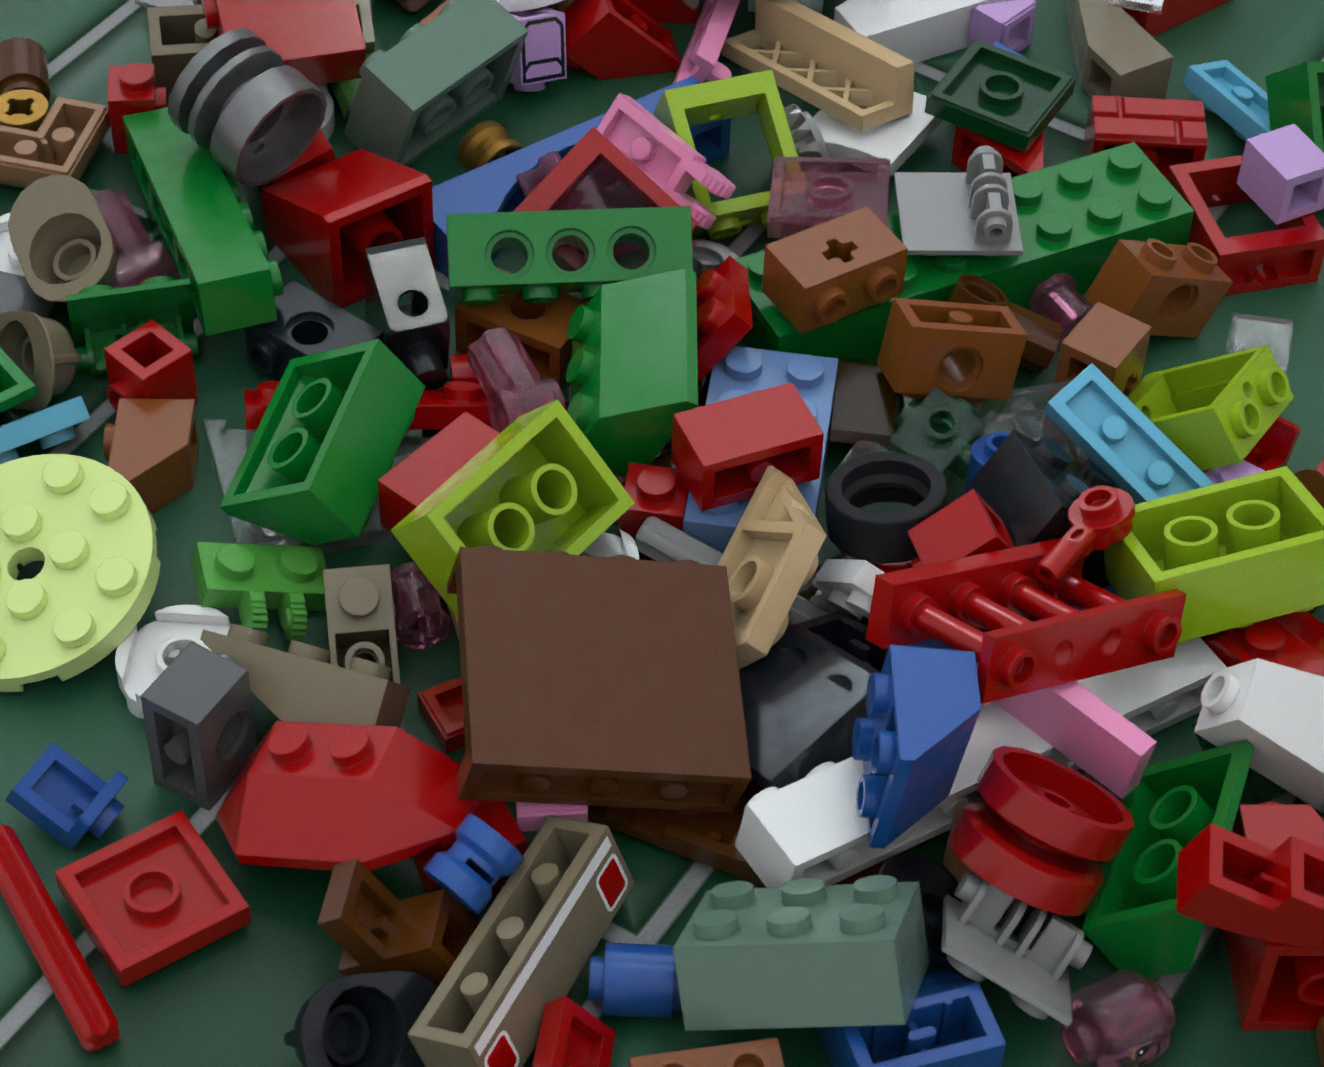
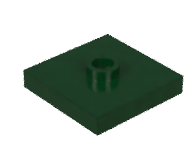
[925,40,1076,153]

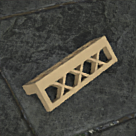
[722,0,915,132]

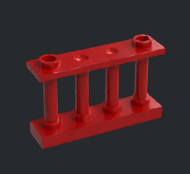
[866,538,1187,704]

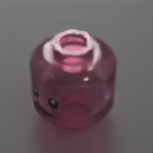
[1062,969,1176,1067]

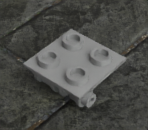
[894,145,1023,256]
[941,871,1093,1027]

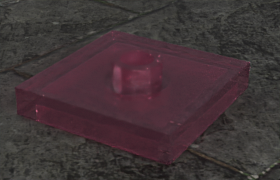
[767,157,890,238]

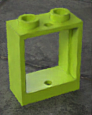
[653,69,810,240]
[1127,344,1294,471]

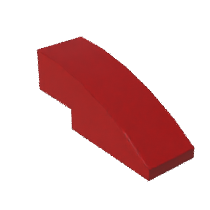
[1176,823,1324,951]

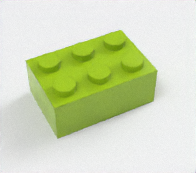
[390,399,635,618]
[1104,466,1324,645]

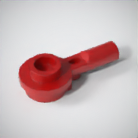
[1034,485,1135,586]

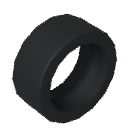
[825,452,948,564]

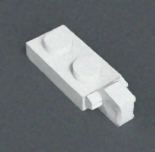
[809,559,885,621]

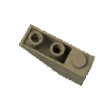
[1065,0,1173,99]
[323,564,405,731]
[200,623,411,728]

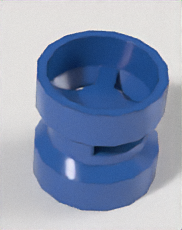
[423,813,525,916]

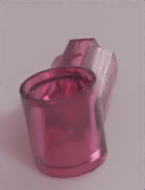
[93,188,178,289]
[467,327,566,433]

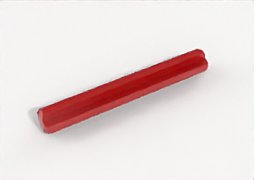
[0,824,120,1052]

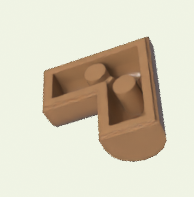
[0,97,111,189]

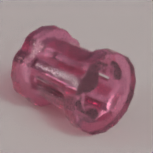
[1030,273,1093,343]
[390,562,451,649]

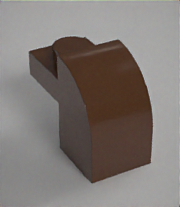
[317,859,479,986]

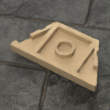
[718,466,827,670]

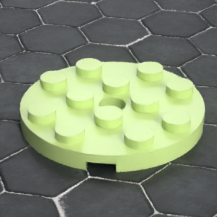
[0,454,161,692]

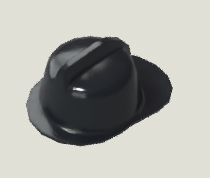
[284,971,438,1067]

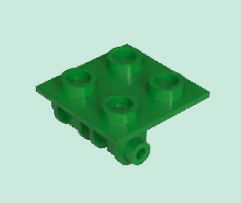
[65,276,199,376]

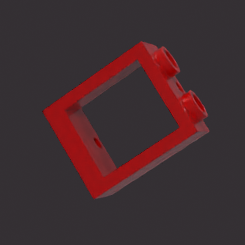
[513,127,698,271]
[1167,155,1324,296]

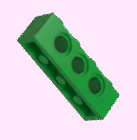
[446,206,694,306]

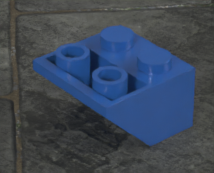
[852,645,981,849]
[816,966,1006,1067]

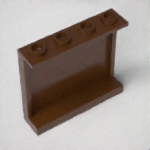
[447,545,751,813]

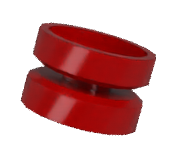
[949,746,1134,916]

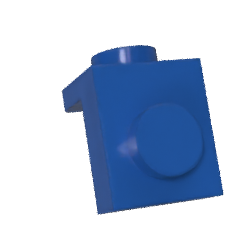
[5,742,129,852]

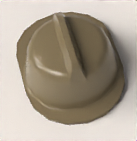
[8,175,118,302]
[0,311,82,411]

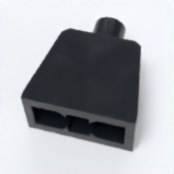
[365,237,450,390]

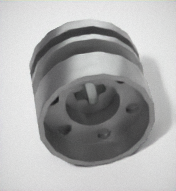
[168,28,327,187]

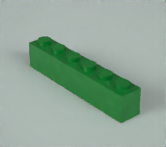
[122,107,284,336]

